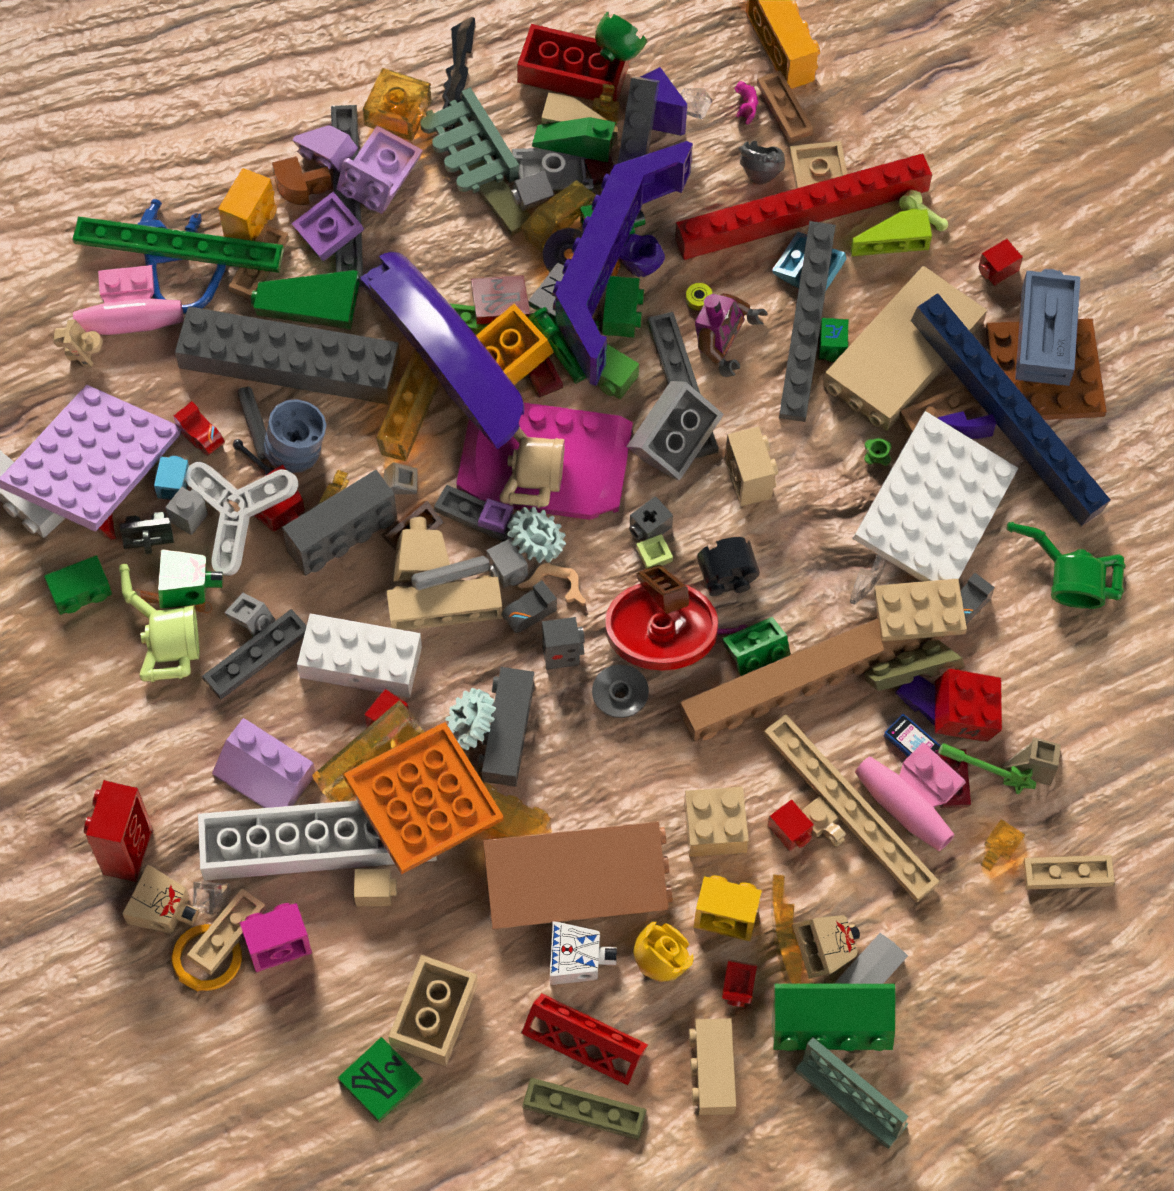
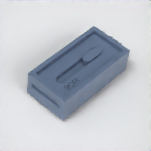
[1015,268,1080,386]

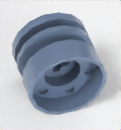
[263,399,326,473]

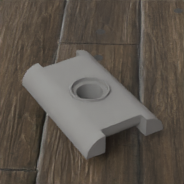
[512,148,594,191]

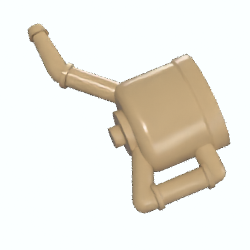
[500,427,565,508]

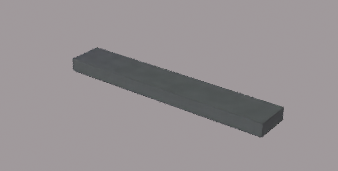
[647,312,719,458]

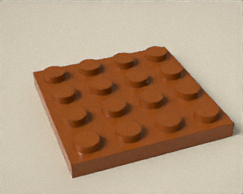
[985,318,1107,420]

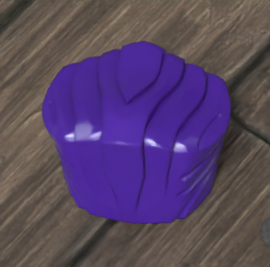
[619,233,665,277]

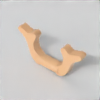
[518,563,586,606]

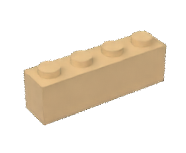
[387,576,503,631]

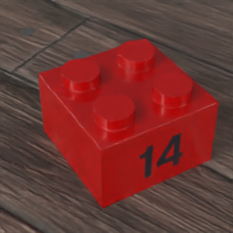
[935,669,1002,742]

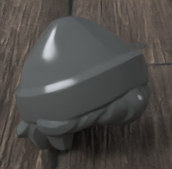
[739,141,785,185]

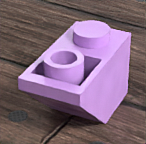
[293,125,358,172]

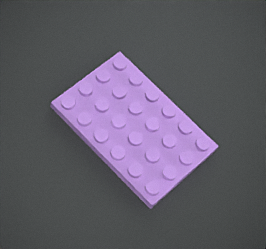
[0,385,181,532]

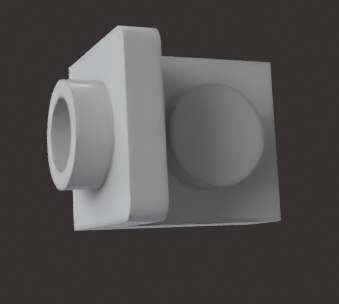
[225,593,275,637]

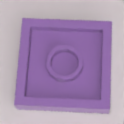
[292,192,365,261]

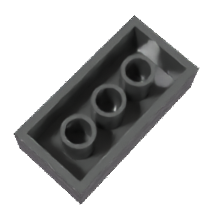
[282,470,397,576]

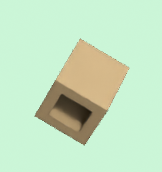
[354,869,397,907]

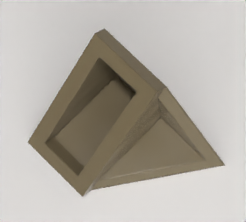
[999,737,1061,786]

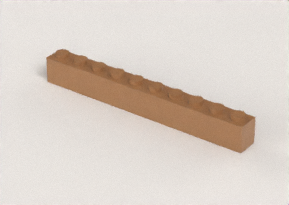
[679,618,944,742]

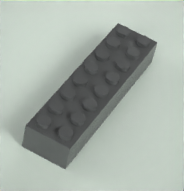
[175,306,400,405]

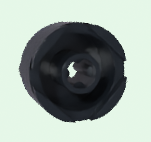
[697,537,760,596]

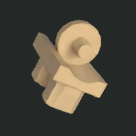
[53,319,103,367]

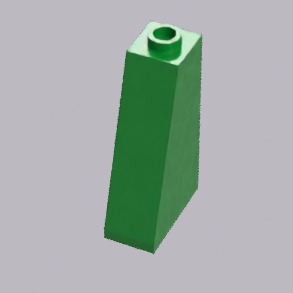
[251,270,361,330]

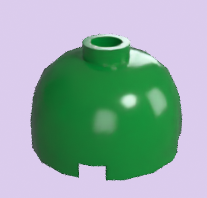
[595,12,648,62]

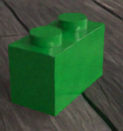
[603,276,644,338]
[44,555,112,615]

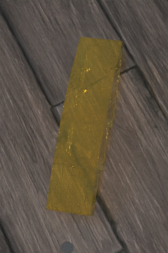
[771,874,803,984]

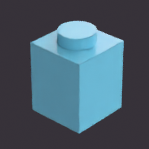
[154,456,189,500]

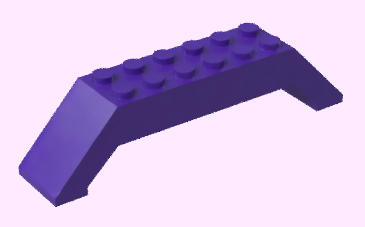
[552,141,693,386]

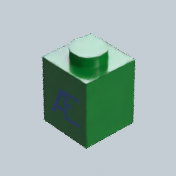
[819,318,849,362]

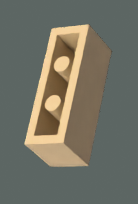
[689,1018,736,1115]

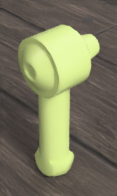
[899,190,948,231]

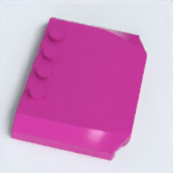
[456,403,633,520]

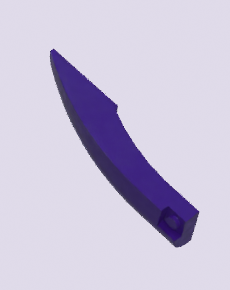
[360,252,525,449]

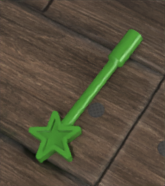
[938,743,1036,794]

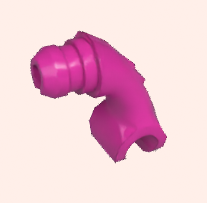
[734,81,759,125]

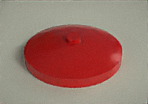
[605,583,718,671]

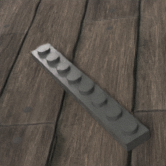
[779,221,836,422]

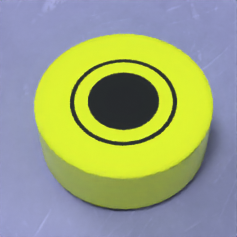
[686,283,713,311]

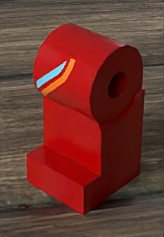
[173,401,225,456]

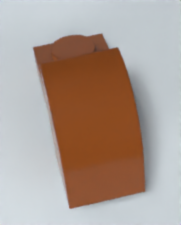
[272,156,332,205]

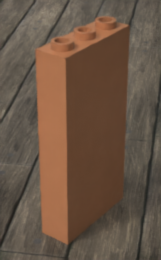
[483,821,673,929]

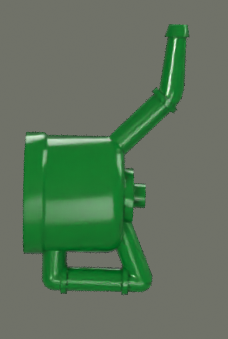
[1006,522,1126,609]

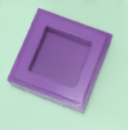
[478,498,513,534]

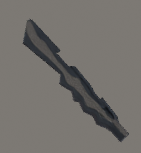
[442,17,475,132]

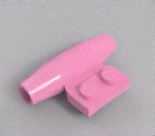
[73,265,184,335]
[855,742,966,851]

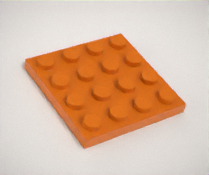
[343,722,504,875]

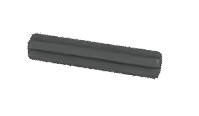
[238,386,266,460]

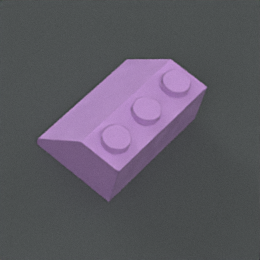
[212,718,316,808]

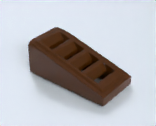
[636,565,689,613]

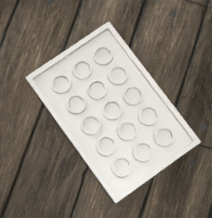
[852,411,1018,582]

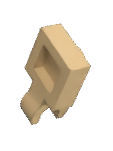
[802,796,846,847]

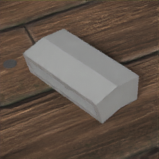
[834,933,908,984]

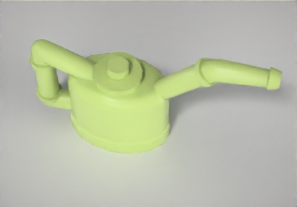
[119,564,200,682]

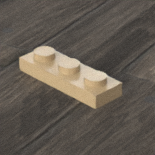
[1023,855,1115,889]
[187,888,265,975]

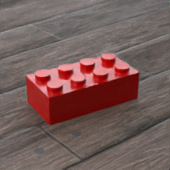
[517,24,630,106]
[84,780,153,882]

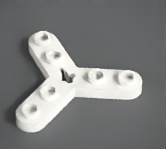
[185,462,298,576]

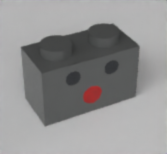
[542,617,585,670]

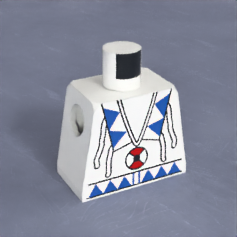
[550,922,617,985]

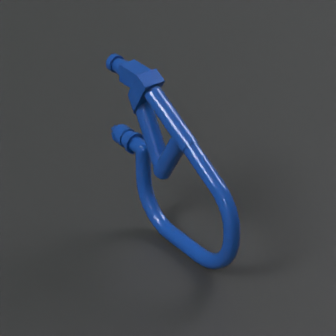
[138,199,226,314]

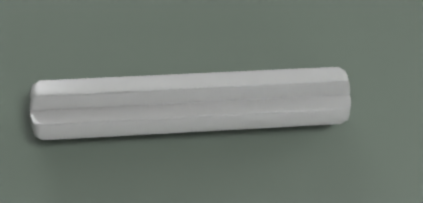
[412,556,490,591]

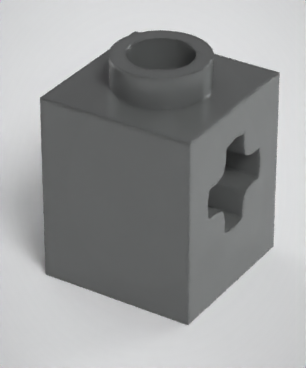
[629,496,673,541]

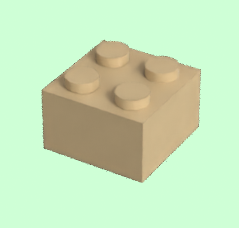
[724,426,778,507]
[684,787,749,857]

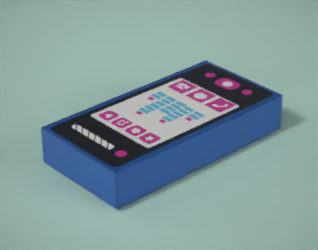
[884,714,941,757]

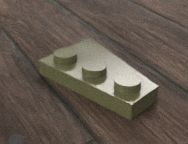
[864,640,965,691]

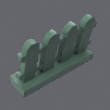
[421,87,519,193]

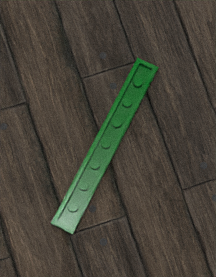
[72,216,284,273]

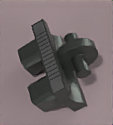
[120,512,174,554]

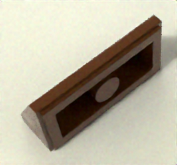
[381,501,444,551]

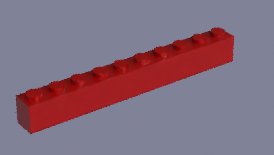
[675,153,932,260]

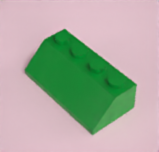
[772,984,895,1051]

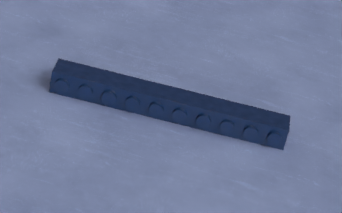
[911,293,1111,527]

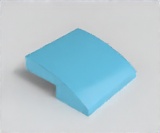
[772,232,847,290]

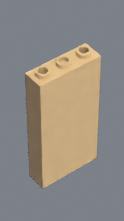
[823,266,987,431]

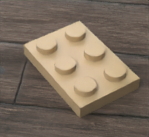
[874,579,967,641]

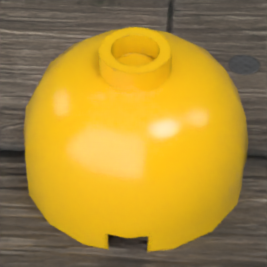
[633,922,694,982]

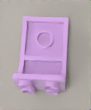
[336,126,423,214]

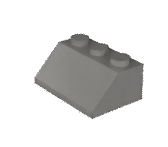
[626,381,724,480]

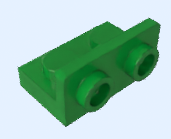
[722,617,791,676]

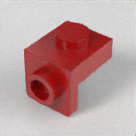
[722,959,757,1007]

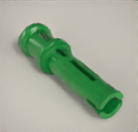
[528,307,586,384]

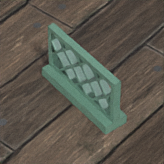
[795,1038,909,1149]

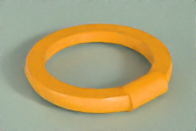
[171,924,242,992]

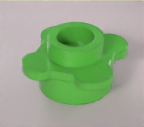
[864,438,892,465]

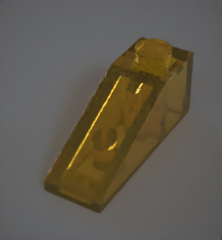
[521,180,596,252]

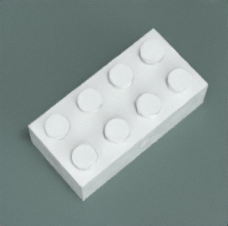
[297,614,422,698]

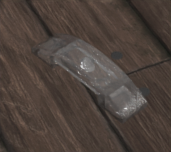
[850,554,887,605]

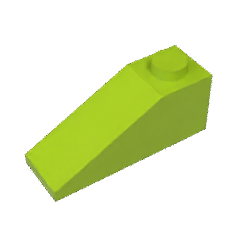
[850,209,932,257]

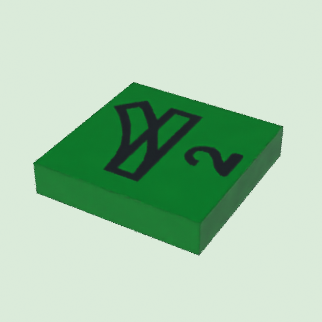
[338,1037,423,1123]

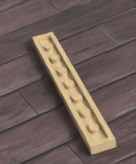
[764,714,939,903]

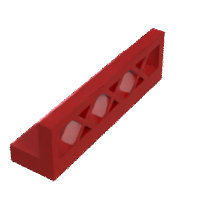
[521,993,648,1086]

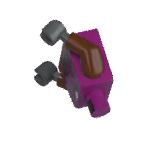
[695,293,768,377]

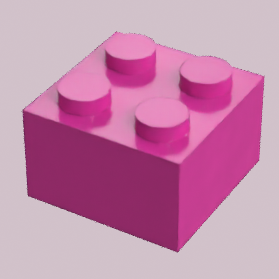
[240,903,312,973]

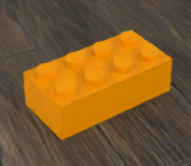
[746,0,820,89]

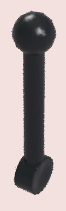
[232,439,274,475]

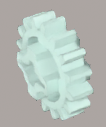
[507,507,566,563]
[445,688,496,751]

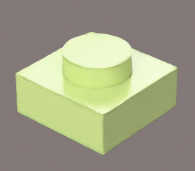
[636,534,673,569]

